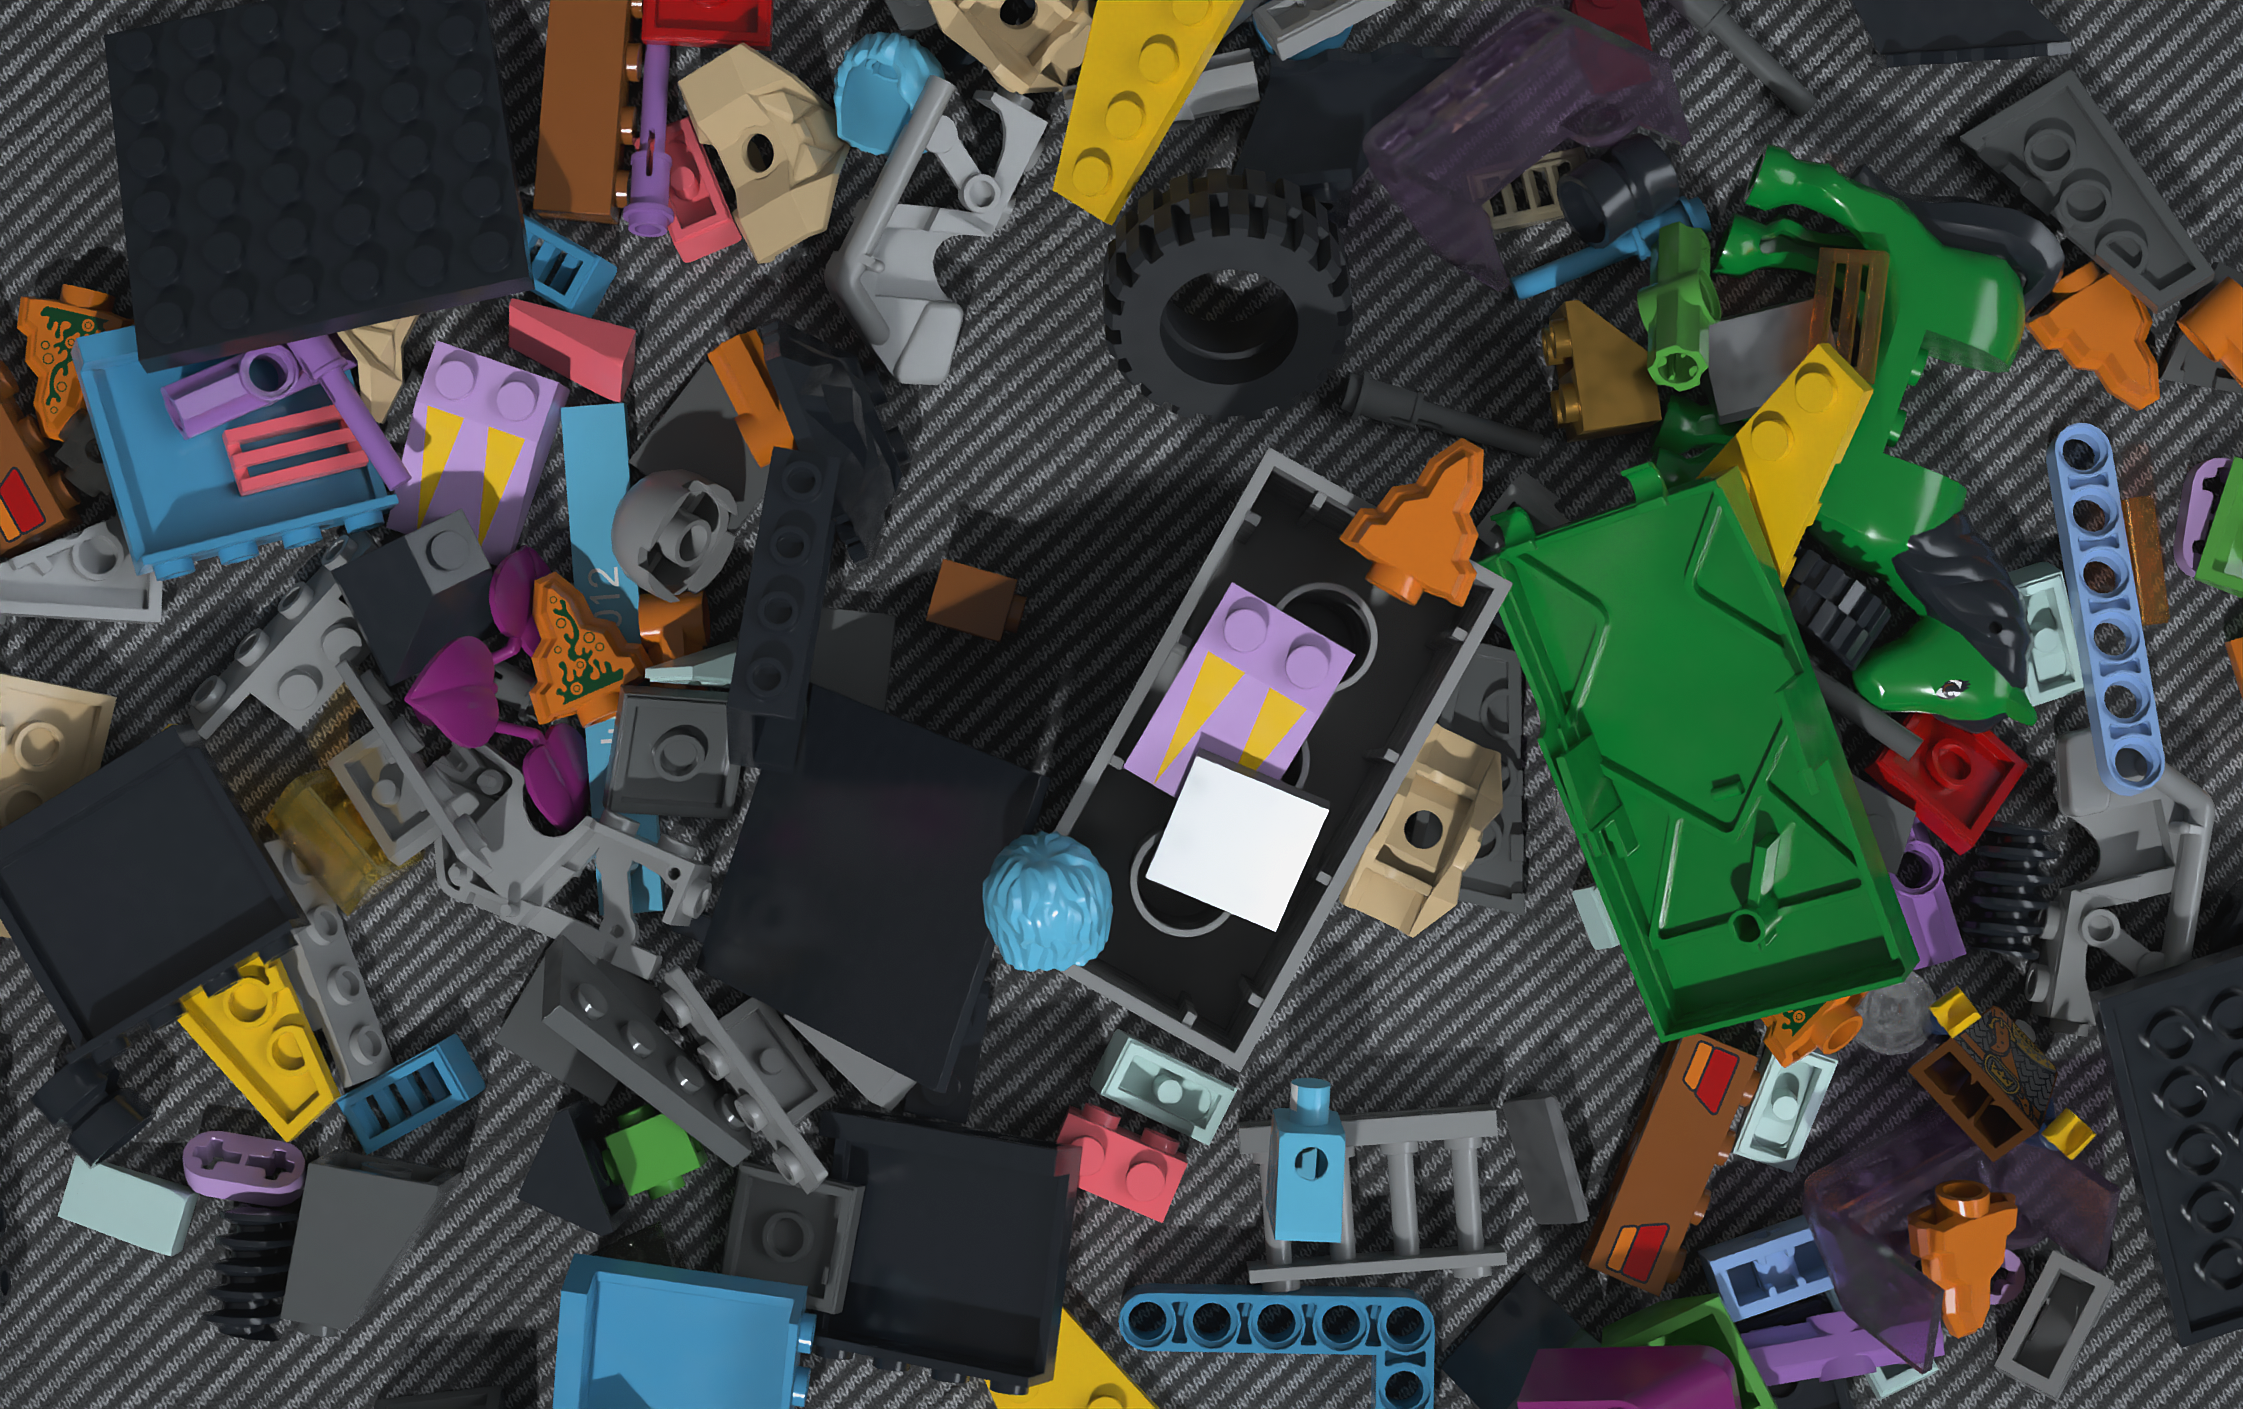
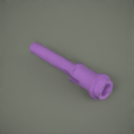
[623,44,674,237]
[287,335,412,491]

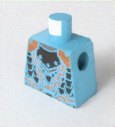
[1265,1078,1346,1243]

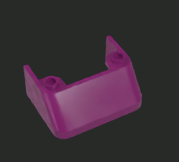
[1517,1345,1742,1409]

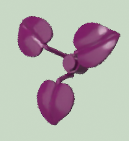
[404,545,590,834]

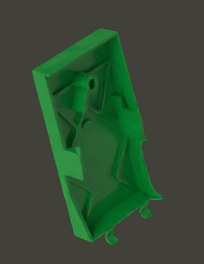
[1475,462,1920,1043]

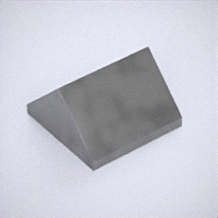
[1700,296,1837,425]

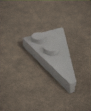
[0,516,163,625]

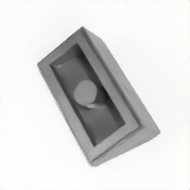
[1503,1090,1589,1224]

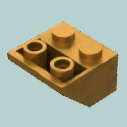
[1541,300,1662,443]

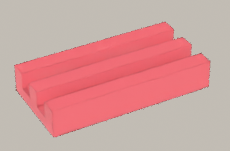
[222,405,369,497]

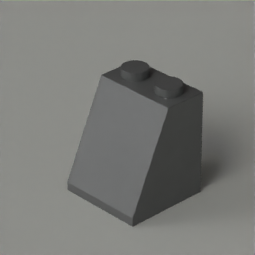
[280,1148,463,1337]

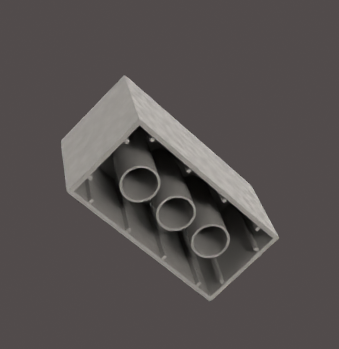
[1054,447,1513,1072]

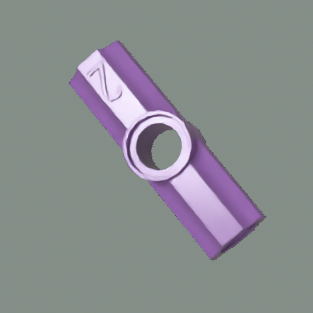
[160,333,358,440]
[1866,780,1966,970]
[1740,1300,1945,1386]

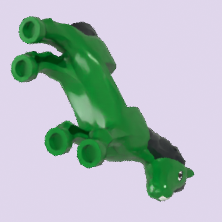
[1648,143,2065,734]

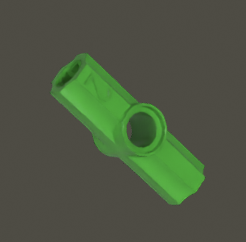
[1637,221,1721,392]

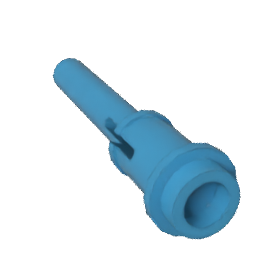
[1510,196,1712,302]

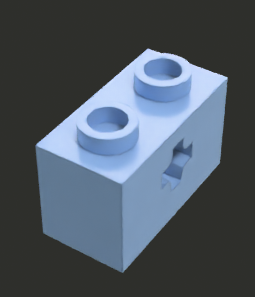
[1697,1210,1854,1322]

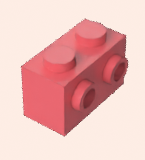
[1054,1103,1188,1223]

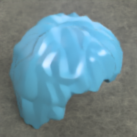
[834,32,945,157]
[983,831,1114,972]

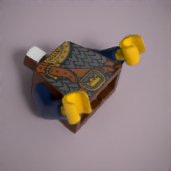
[1908,985,2096,1162]

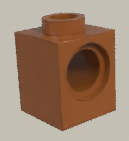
[926,559,1027,644]

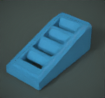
[523,214,617,318]
[336,1034,486,1155]

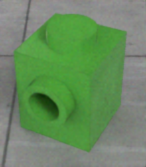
[602,1103,708,1200]

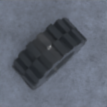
[1783,545,1891,671]

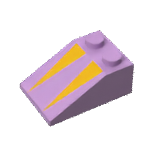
[386,340,571,566]
[1123,582,1355,799]

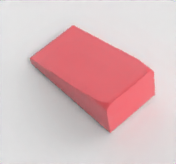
[634,115,742,263]
[509,298,636,403]

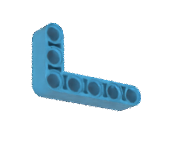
[1118,1283,1435,1409]

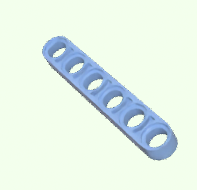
[2046,423,2165,796]

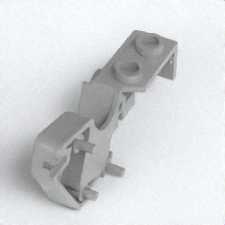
[824,75,1048,385]
[2025,727,2215,1037]
[432,742,713,980]

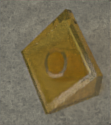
[265,767,423,917]

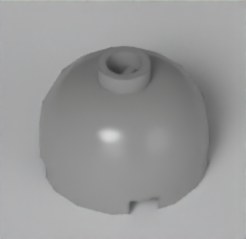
[611,469,738,603]

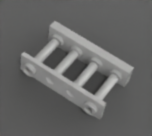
[1236,1104,1507,1292]

